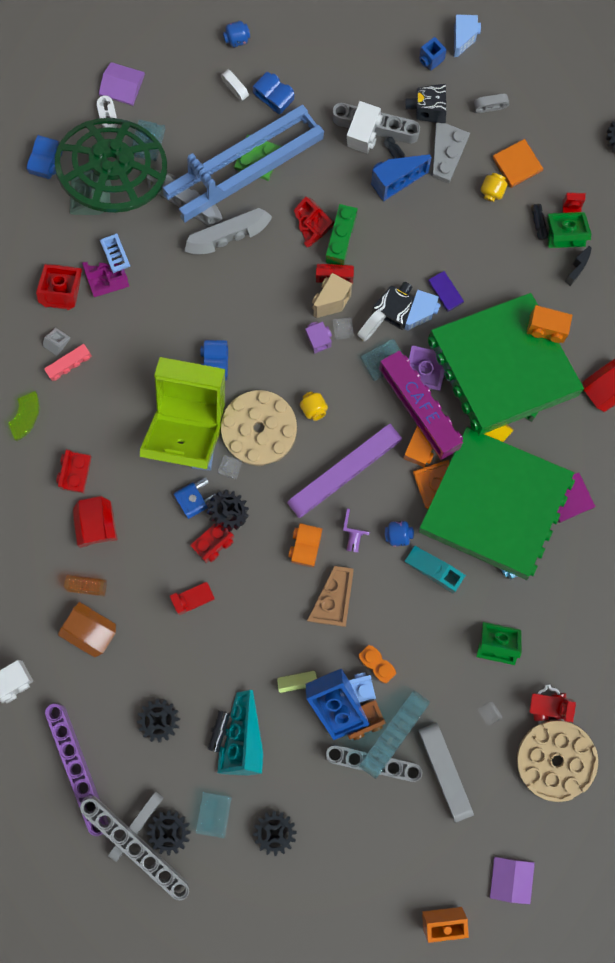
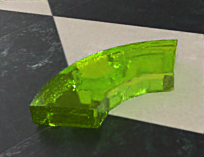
[8,391,40,441]

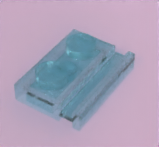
[132,120,165,161]
[361,339,403,381]
[196,792,232,838]

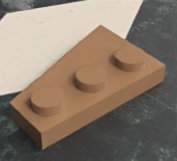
[307,566,354,627]

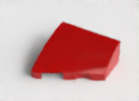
[294,196,335,248]

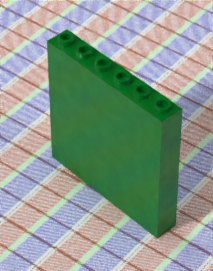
[428,293,584,436]
[419,427,575,580]

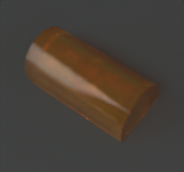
[64,575,107,596]

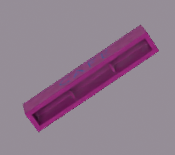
[379,350,463,460]

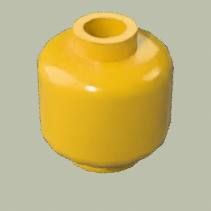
[480,173,508,202]
[300,392,328,421]

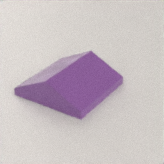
[99,62,145,106]
[409,345,444,391]
[490,857,535,904]

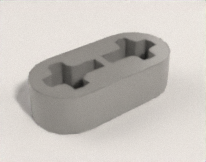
[474,94,509,113]

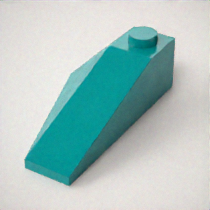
[217,690,263,776]

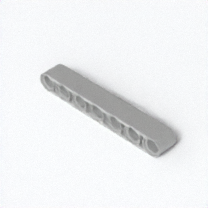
[80,795,189,901]

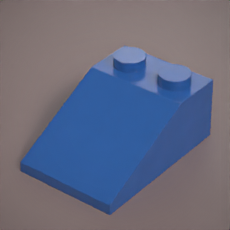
[371,154,432,202]
[306,669,369,740]

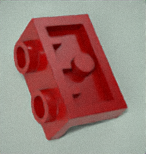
[316,264,354,284]
[56,449,92,494]
[190,524,235,563]

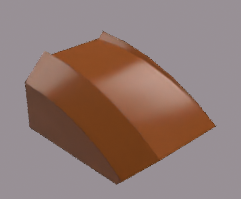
[58,602,116,657]

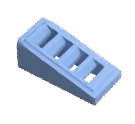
[100,233,131,273]

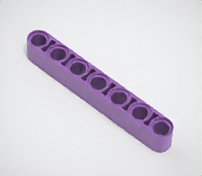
[287,424,402,518]
[45,704,108,836]

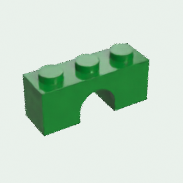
[326,204,358,265]

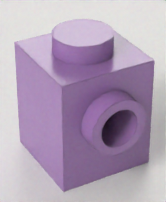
[305,322,332,354]

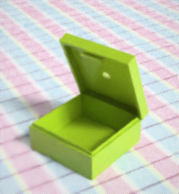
[140,357,225,469]

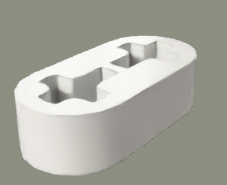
[221,69,249,101]
[97,96,118,128]
[357,310,386,342]

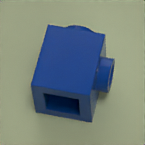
[419,37,447,71]

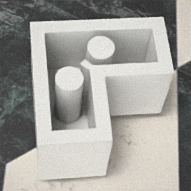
[347,101,383,154]
[0,660,33,703]

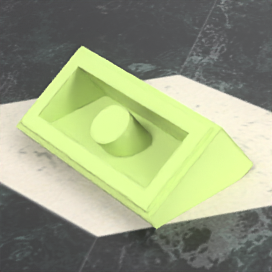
[277,671,317,693]

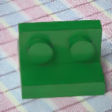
[547,212,592,248]
[477,622,522,665]

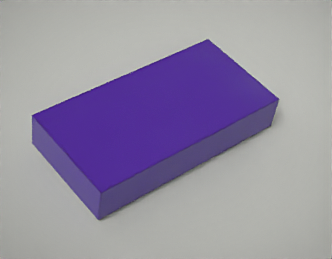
[428,271,464,312]

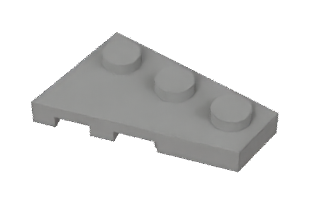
[433,123,470,183]

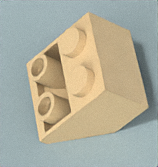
[312,273,352,318]

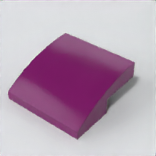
[557,473,596,523]

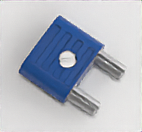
[173,478,216,519]

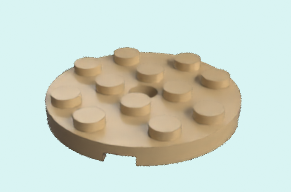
[221,390,297,466]
[517,720,598,802]

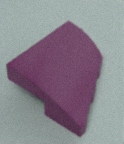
[82,262,129,297]

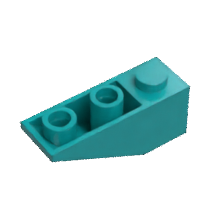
[404,546,466,594]

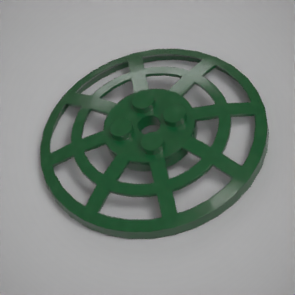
[55,118,167,213]

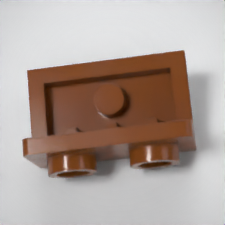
[347,699,386,740]

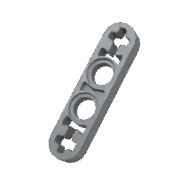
[108,792,164,862]

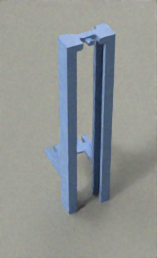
[163,105,324,223]

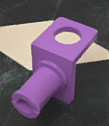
[343,508,370,552]

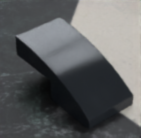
[565,246,592,286]

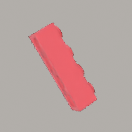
[44,344,92,381]

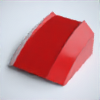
[36,264,82,311]
[582,359,615,412]
[73,496,118,548]

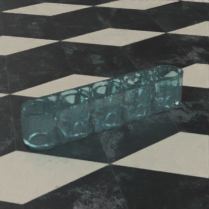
[359,690,430,779]

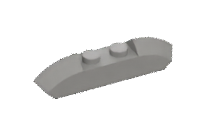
[147,170,223,226]
[185,208,272,254]

